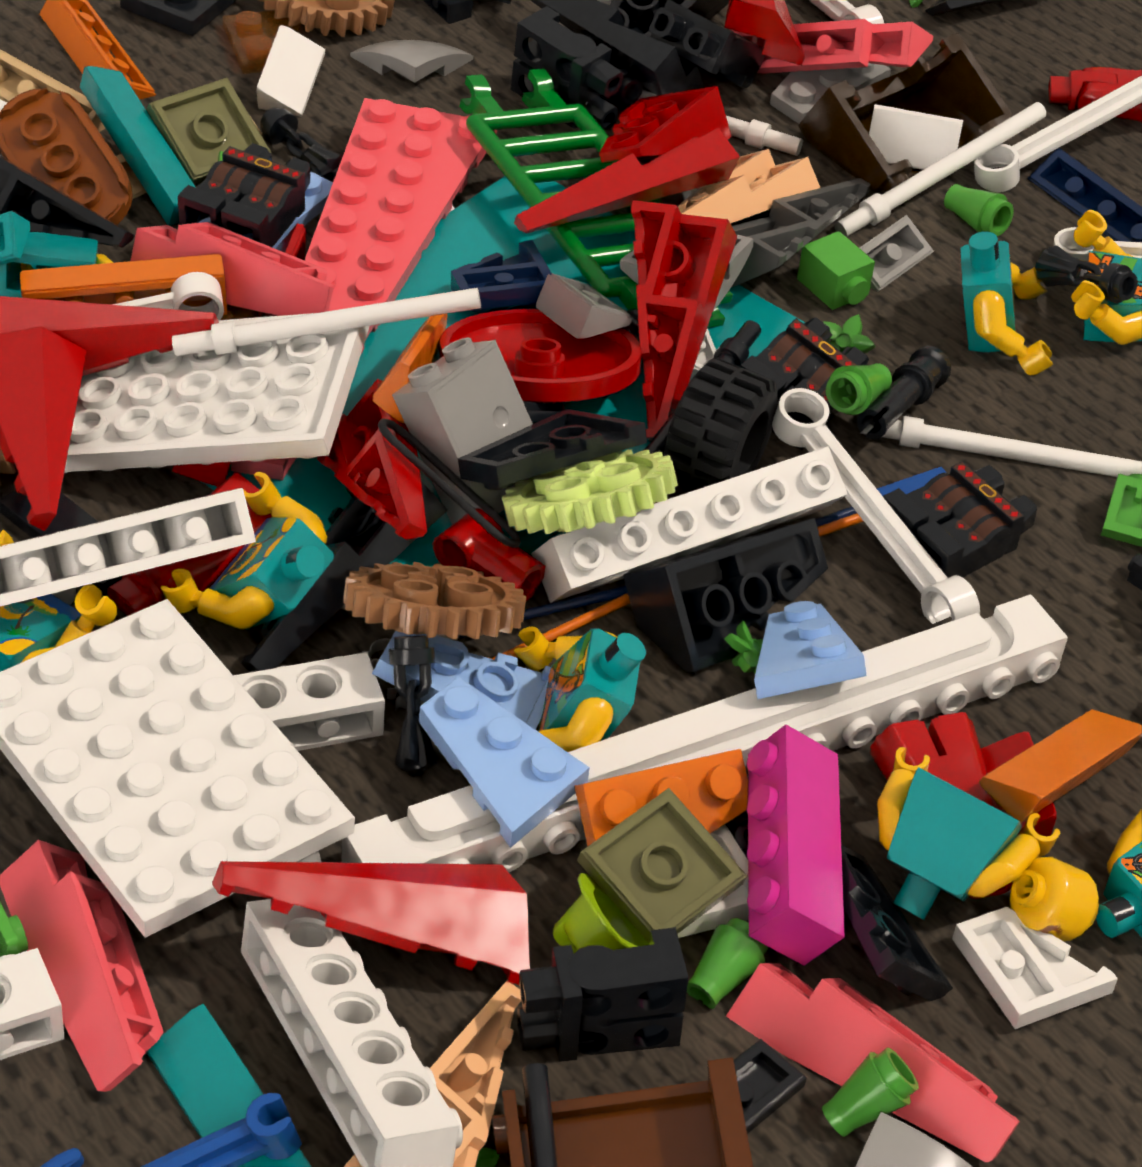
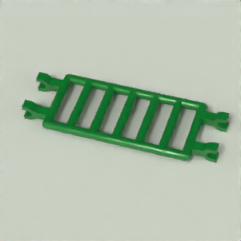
[459,68,733,328]

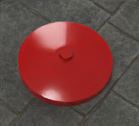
[439,309,642,402]

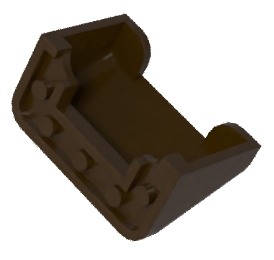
[798,33,1014,193]

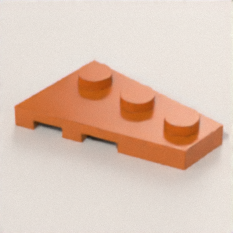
[574,749,748,846]

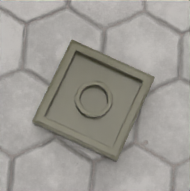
[146,78,271,185]
[577,788,747,943]

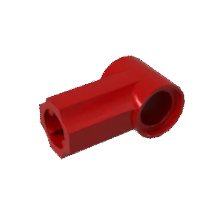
[433,508,546,601]

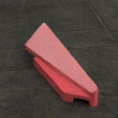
[729,19,934,74]
[130,222,334,316]
[0,839,164,1092]
[726,963,1020,1162]

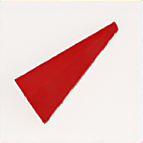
[724,0,805,66]
[0,296,219,376]
[0,326,87,531]

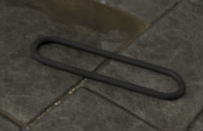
[378,419,521,548]

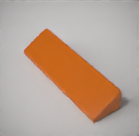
[39,0,156,100]
[20,254,227,316]
[372,313,448,423]
[979,709,1142,823]

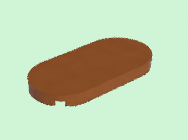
[0,88,133,225]

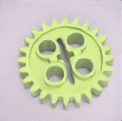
[502,449,678,534]

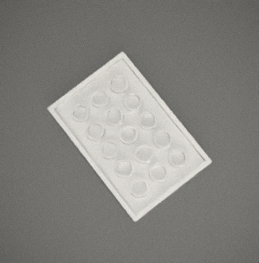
[64,313,370,473]
[0,599,355,938]

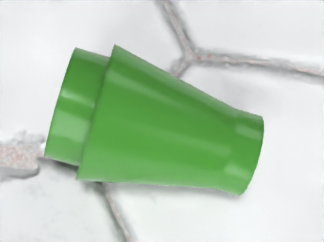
[944,184,1014,236]
[826,363,892,415]
[687,918,768,1009]
[822,1048,919,1137]

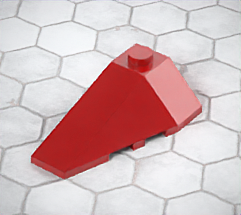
[599,86,732,162]

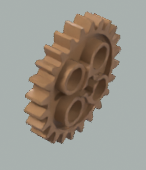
[258,0,395,37]
[343,562,526,640]

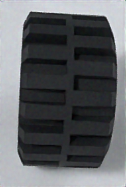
[664,358,778,489]

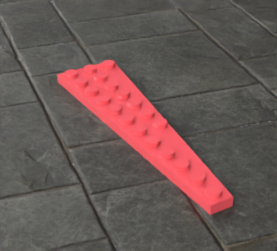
[231,98,497,480]

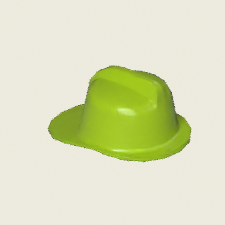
[553,873,649,954]

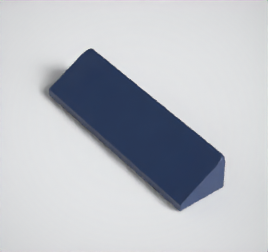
[1027,148,1142,242]

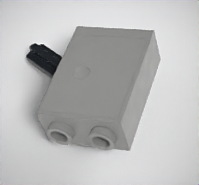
[392,337,565,524]

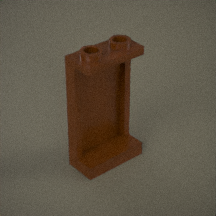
[492,1057,753,1167]

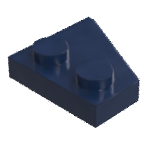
[451,240,552,313]

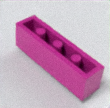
[747,724,845,966]

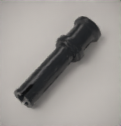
[856,346,951,440]

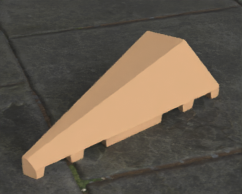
[678,149,820,224]
[344,980,521,1167]

